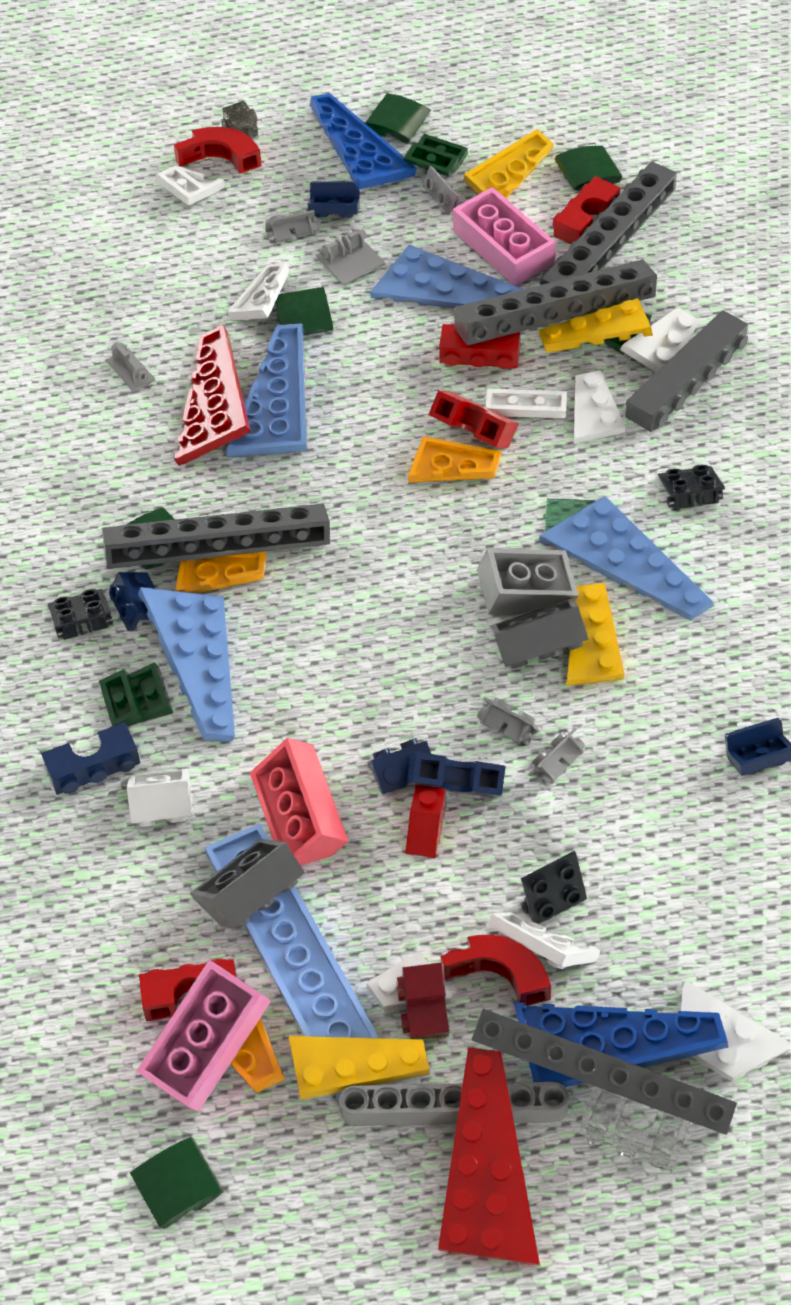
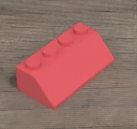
[250,738,348,866]

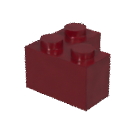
[396,962,450,1039]

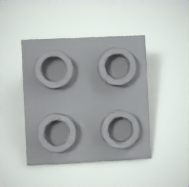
[316,229,386,286]

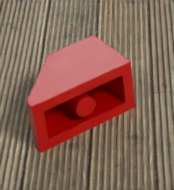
[405,785,446,858]

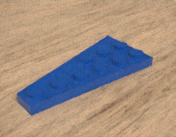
[309,93,417,190]
[514,1002,729,1087]

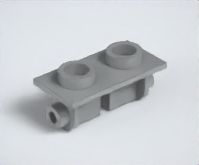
[423,166,465,214]
[265,210,318,243]
[106,342,156,392]
[477,697,540,745]
[528,728,585,786]

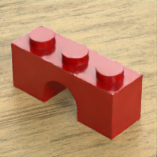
[552,176,620,244]
[439,324,521,369]
[428,390,519,448]
[139,959,237,1022]

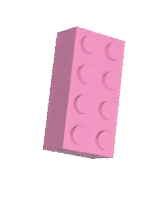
[453,187,556,286]
[136,960,271,1112]

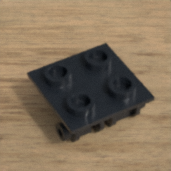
[658,465,725,510]
[48,589,113,640]
[520,851,587,924]

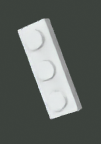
[486,389,567,418]

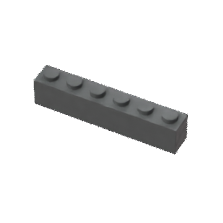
[625,310,748,432]

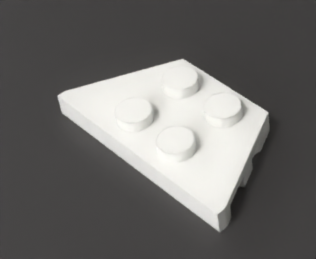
[680,981,791,1082]

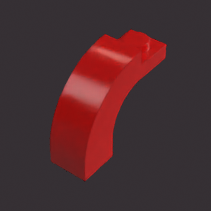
[173,127,262,174]
[440,934,551,1006]

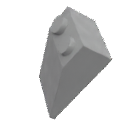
[477,548,579,615]

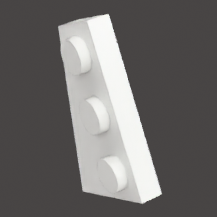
[227,262,290,321]
[620,307,700,373]
[574,370,625,444]
[488,912,600,969]

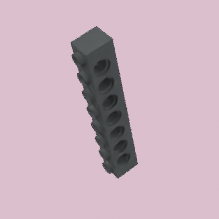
[540,161,677,285]
[454,259,657,346]
[102,503,330,569]
[472,1009,737,1135]

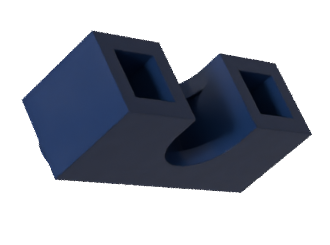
[41,722,141,795]
[406,752,506,798]

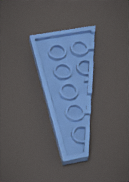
[370,245,523,308]
[226,323,307,458]
[539,496,713,621]
[138,587,235,742]

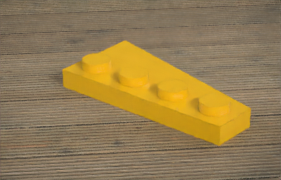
[463,129,553,199]
[538,298,653,353]
[567,583,625,686]
[289,1036,430,1100]

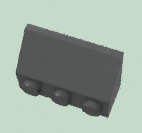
[491,599,589,669]
[190,838,305,929]

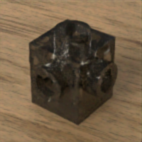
[221,100,258,138]

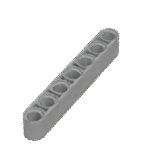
[339,1082,569,1126]

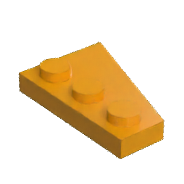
[408,436,501,483]
[175,551,267,594]
[230,1018,286,1093]

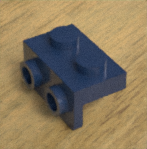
[308,181,360,218]
[109,572,156,631]
[724,718,791,776]
[367,738,431,795]

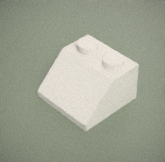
[127,768,192,826]

